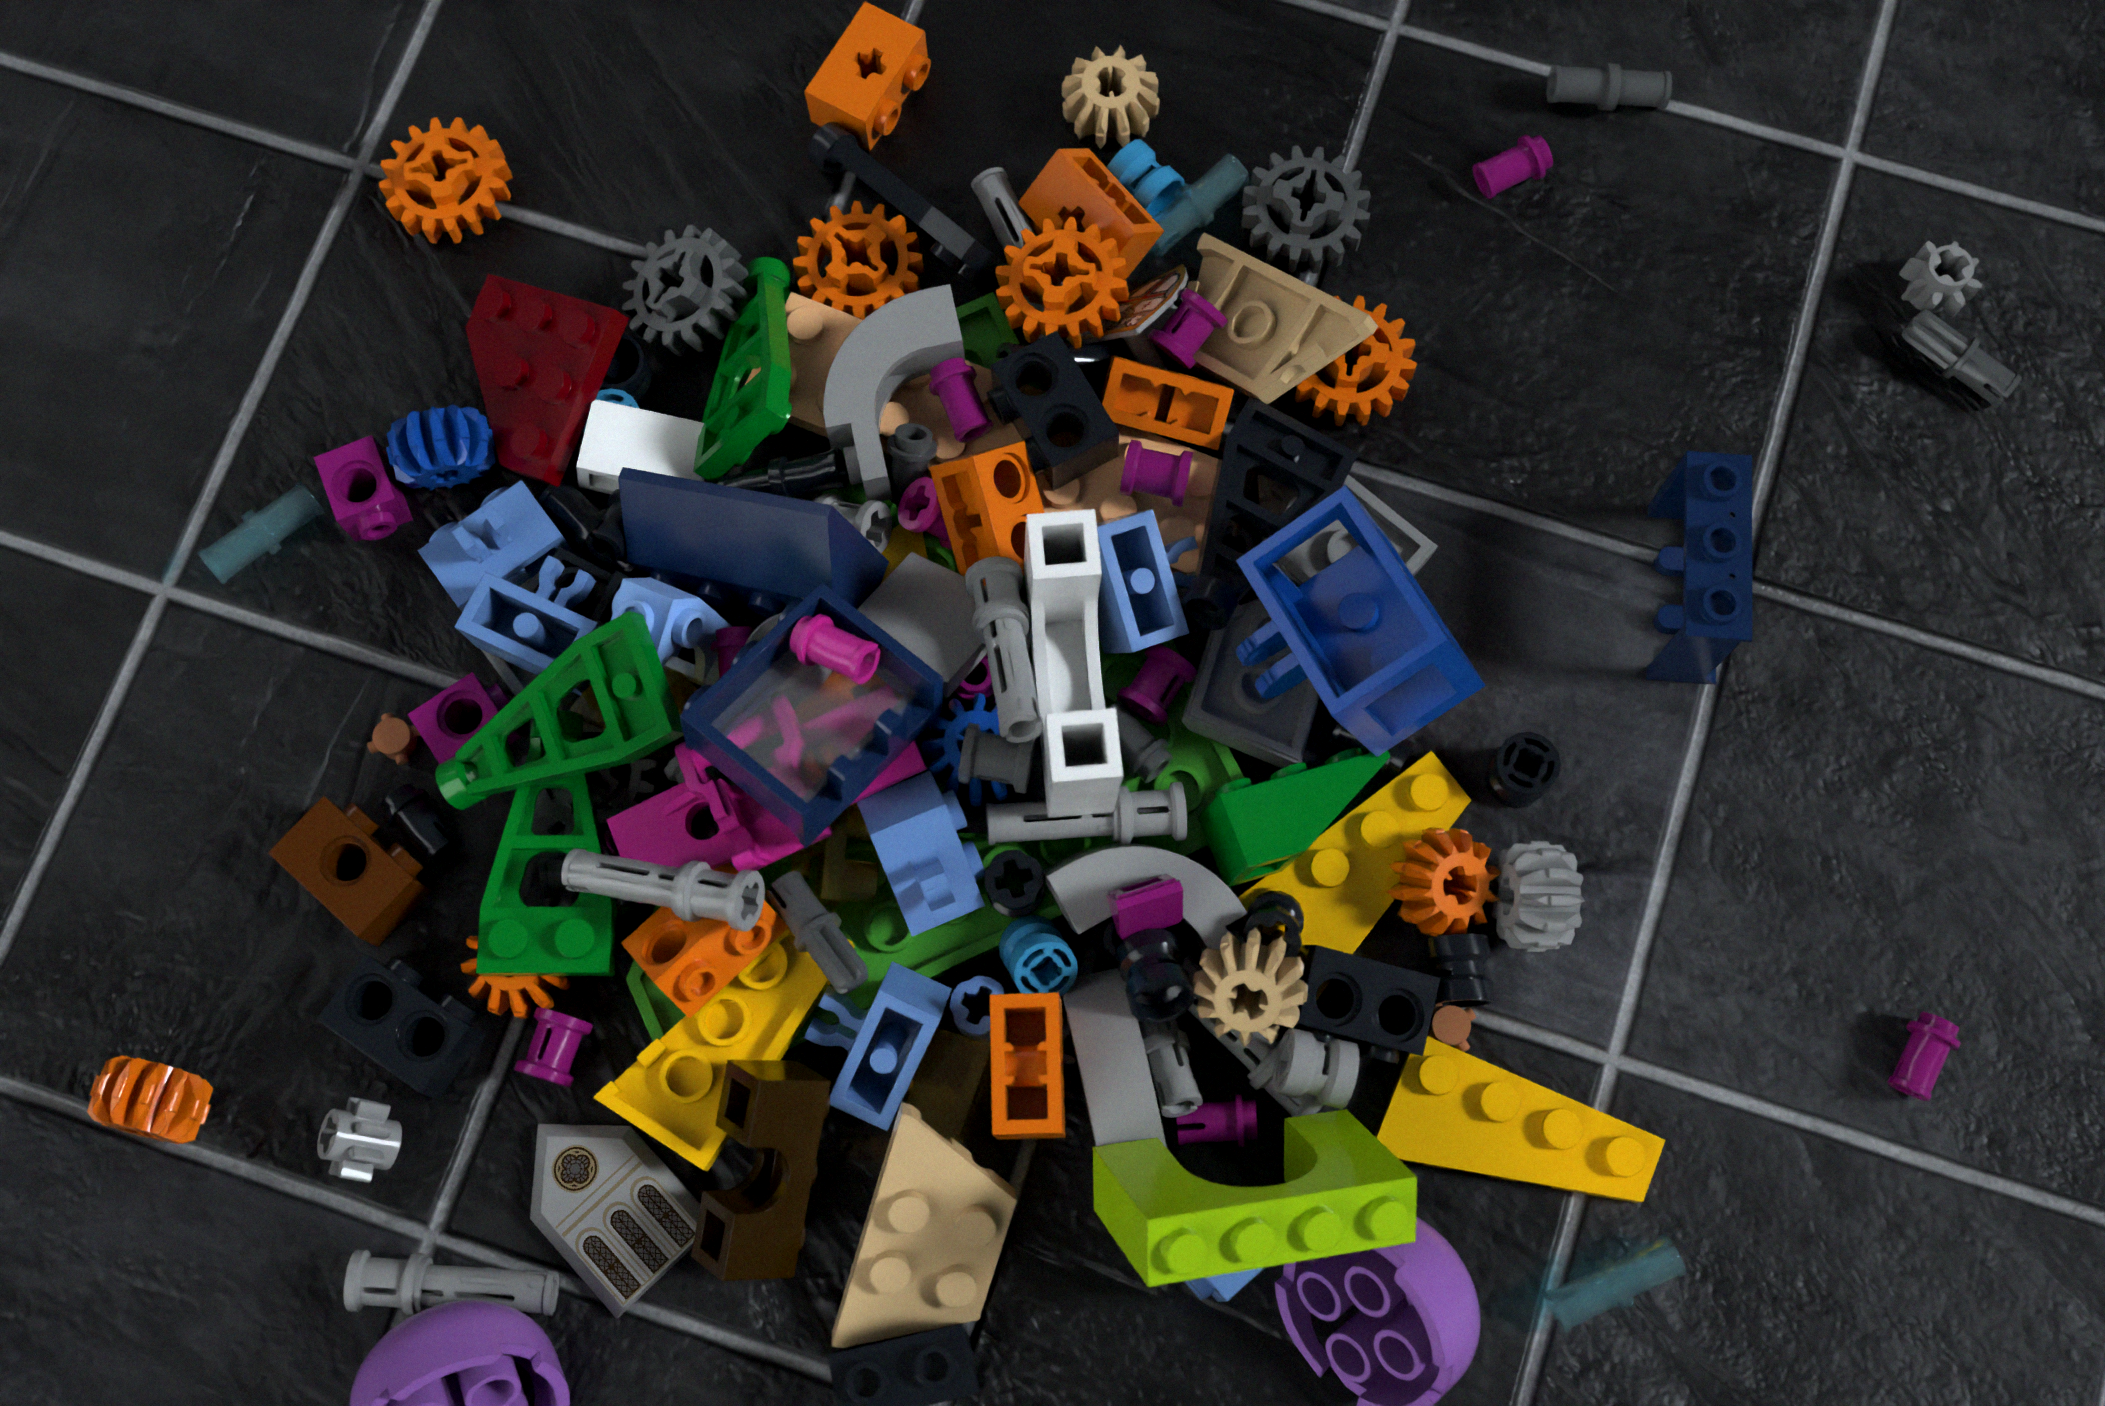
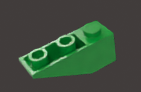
[1198,748,1390,887]

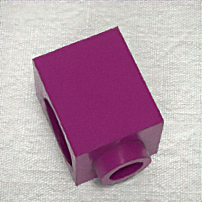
[314,435,413,542]
[407,672,521,764]

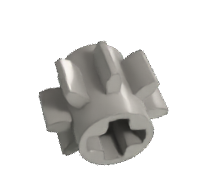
[1899,241,1982,318]
[317,1097,402,1183]

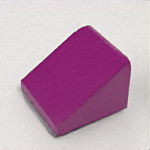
[1106,874,1183,940]

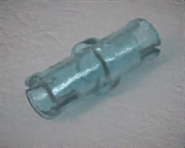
[1150,153,1251,257]
[197,481,325,584]
[1544,1234,1686,1333]

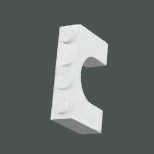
[1024,509,1123,818]

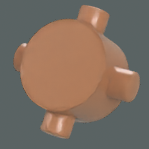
[367,712,421,765]
[1428,1003,1476,1052]

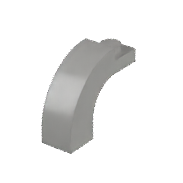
[823,284,965,501]
[1043,843,1248,986]
[1062,968,1167,1148]

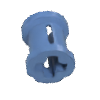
[950,975,1004,1043]

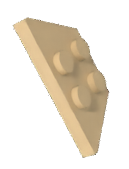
[1187,233,1379,405]
[832,1102,1017,1348]

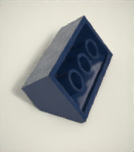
[618,467,889,618]

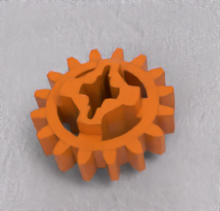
[379,117,512,244]
[793,201,924,320]
[995,217,1129,349]
[1294,295,1417,426]

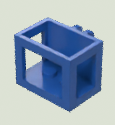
[1235,485,1486,757]

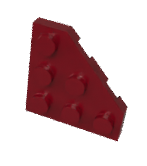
[465,274,629,488]

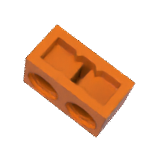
[1099,355,1234,450]
[929,440,1045,586]
[621,863,789,1019]

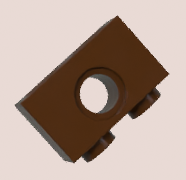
[268,796,432,947]

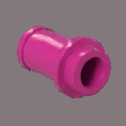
[790,614,881,684]

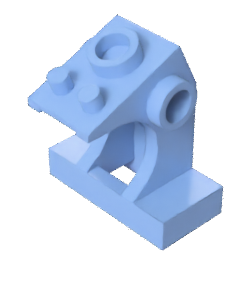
[611,577,732,686]

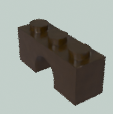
[691,1060,831,1281]

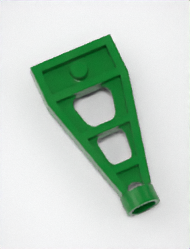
[693,257,792,483]
[436,611,684,810]
[476,710,617,976]

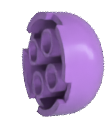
[1275,1216,1480,1406]
[349,1300,570,1406]

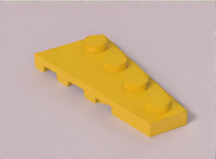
[1238,750,1471,1001]
[593,921,855,1172]
[1375,1036,1666,1203]

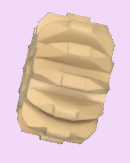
[1062,45,1160,150]
[1192,927,1308,1048]

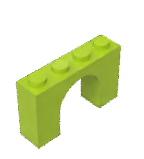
[1093,1109,1417,1287]

